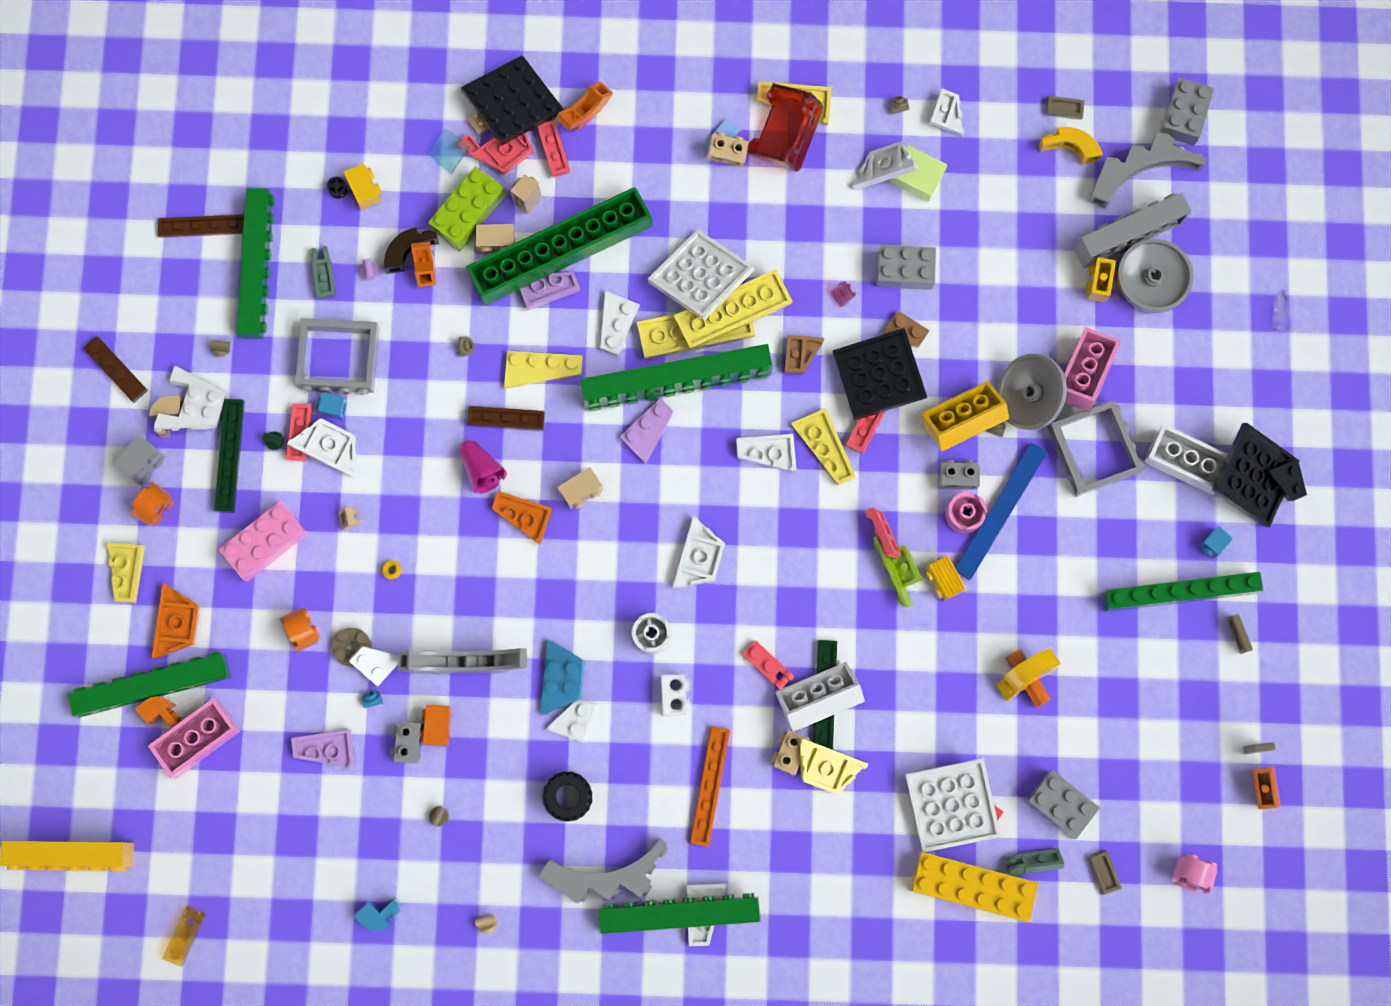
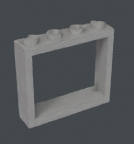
[295,318,380,395]
[1047,401,1144,497]

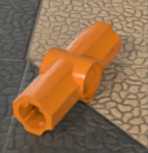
[1005,649,1051,708]

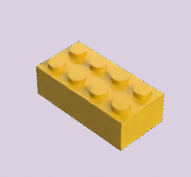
[921,381,1009,452]

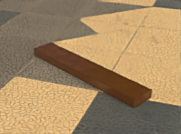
[158,214,272,238]

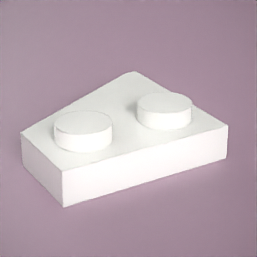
[348,645,399,686]

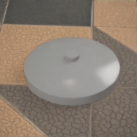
[1117,239,1194,313]
[997,354,1067,430]

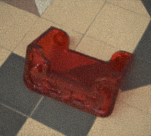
[747,83,823,172]

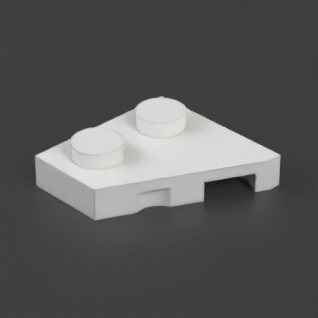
[929,88,964,136]
[547,700,596,743]

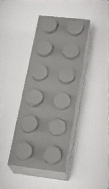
[1074,192,1192,268]

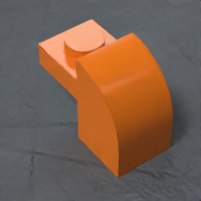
[411,241,437,287]
[135,696,181,728]

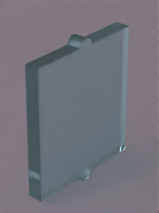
[428,129,470,173]

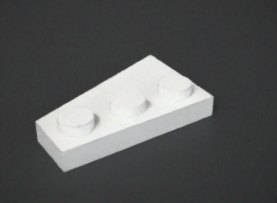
[601,291,640,357]
[736,434,797,472]
[687,884,727,946]

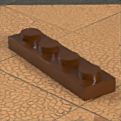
[83,336,149,403]
[467,406,545,431]

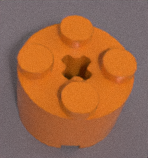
[129,482,174,526]
[279,608,320,653]

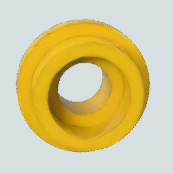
[382,560,402,580]

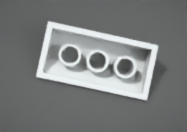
[775,662,865,732]

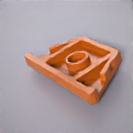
[151,584,200,659]

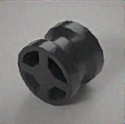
[327,176,348,199]

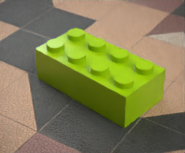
[428,166,506,251]

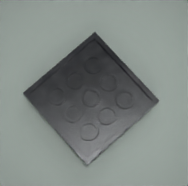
[461,55,564,146]
[832,328,927,421]
[1212,423,1300,527]

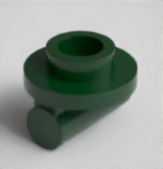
[263,431,284,450]

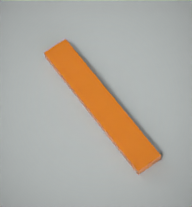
[690,726,730,847]

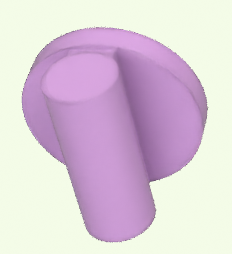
[360,259,379,280]

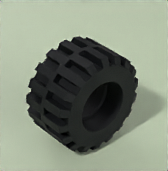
[542,771,593,822]

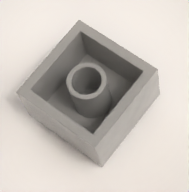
[113,434,166,486]

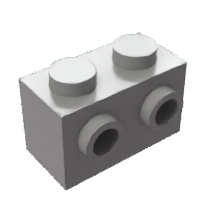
[939,460,980,490]
[391,722,423,764]

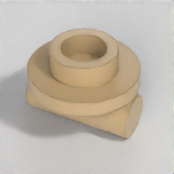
[475,914,498,934]

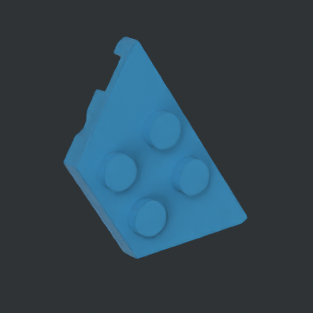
[540,640,585,715]

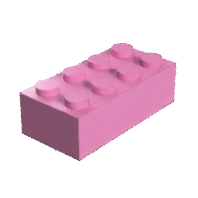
[1064,327,1121,412]
[218,501,308,582]
[148,698,241,779]

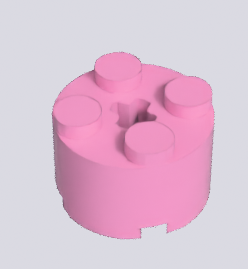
[945,492,987,534]
[1171,854,1217,894]

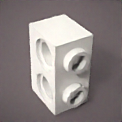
[661,674,690,716]

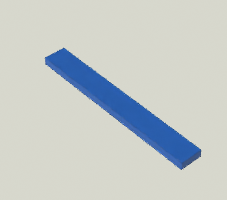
[955,442,1048,580]

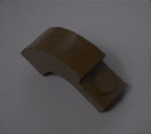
[384,227,439,274]

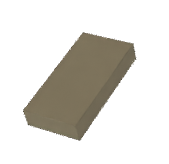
[1045,96,1085,120]
[1227,613,1253,654]
[1244,742,1276,754]
[1088,850,1122,895]

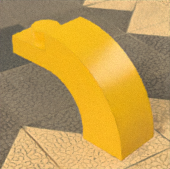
[1038,127,1103,165]
[996,648,1061,702]

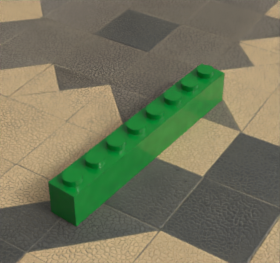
[236,188,275,339]
[1102,572,1264,612]
[68,652,231,718]
[598,893,761,934]

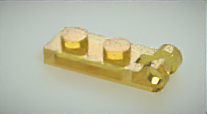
[162,906,206,967]

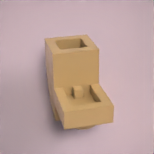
[149,395,184,438]

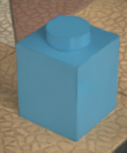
[316,392,348,420]
[1199,526,1234,558]

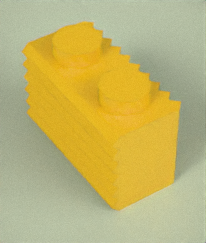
[925,555,967,602]

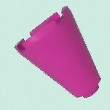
[459,440,507,494]

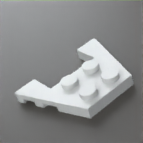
[154,366,226,432]

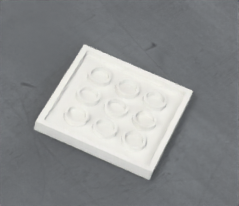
[648,229,754,321]
[906,758,1001,852]

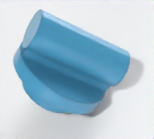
[361,690,384,709]

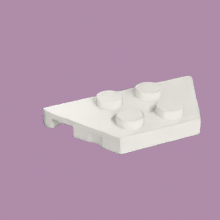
[852,141,918,190]
[287,419,356,478]
[673,516,725,589]

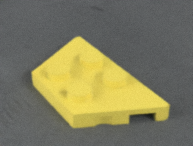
[799,737,868,794]

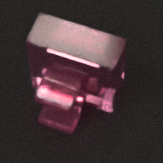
[831,281,857,308]

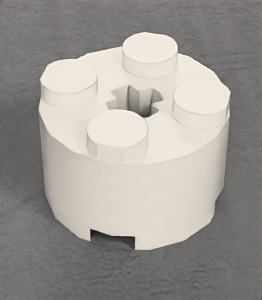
[632,613,671,654]

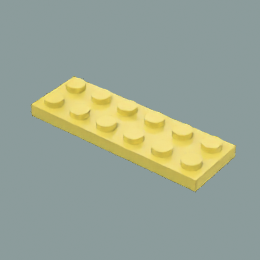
[674,269,793,350]
[637,314,755,359]

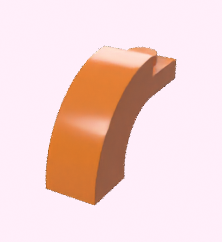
[556,81,613,131]

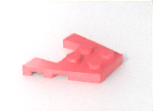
[456,133,533,175]

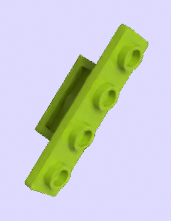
[873,536,923,608]

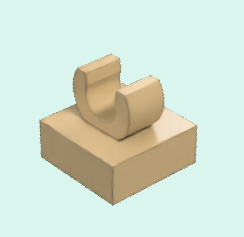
[468,113,489,136]
[338,506,362,531]

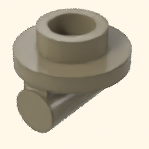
[890,96,910,114]
[458,336,474,357]
[210,340,231,357]
[985,422,1006,437]
[429,806,449,827]

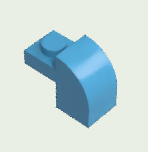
[354,899,402,931]

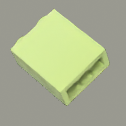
[889,145,948,202]

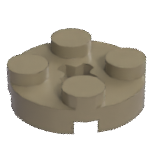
[332,628,372,667]

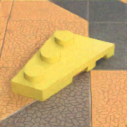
[106,542,145,603]

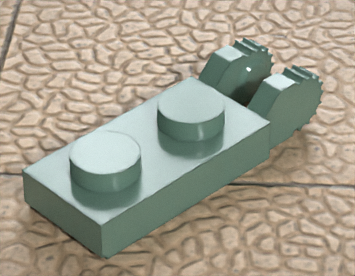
[311,246,337,299]
[1005,848,1064,876]

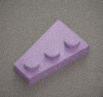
[520,272,581,310]
[620,398,674,464]
[291,729,356,769]

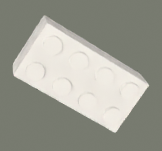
[1143,424,1228,495]

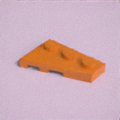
[491,491,553,545]

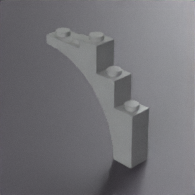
[1088,132,1207,209]
[398,648,528,674]
[538,838,668,904]

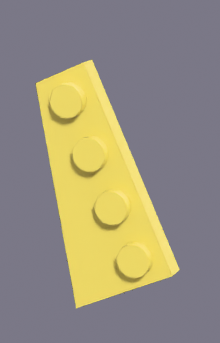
[791,408,856,485]

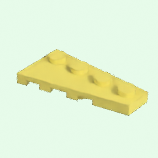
[757,81,832,125]
[504,351,583,389]

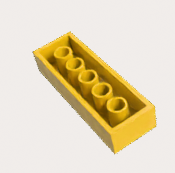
[0,841,134,871]
[910,852,1039,923]

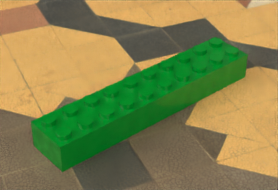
[466,186,653,306]
[580,344,773,411]

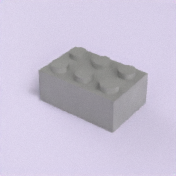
[1160,77,1215,146]
[876,244,936,290]
[1025,770,1100,839]

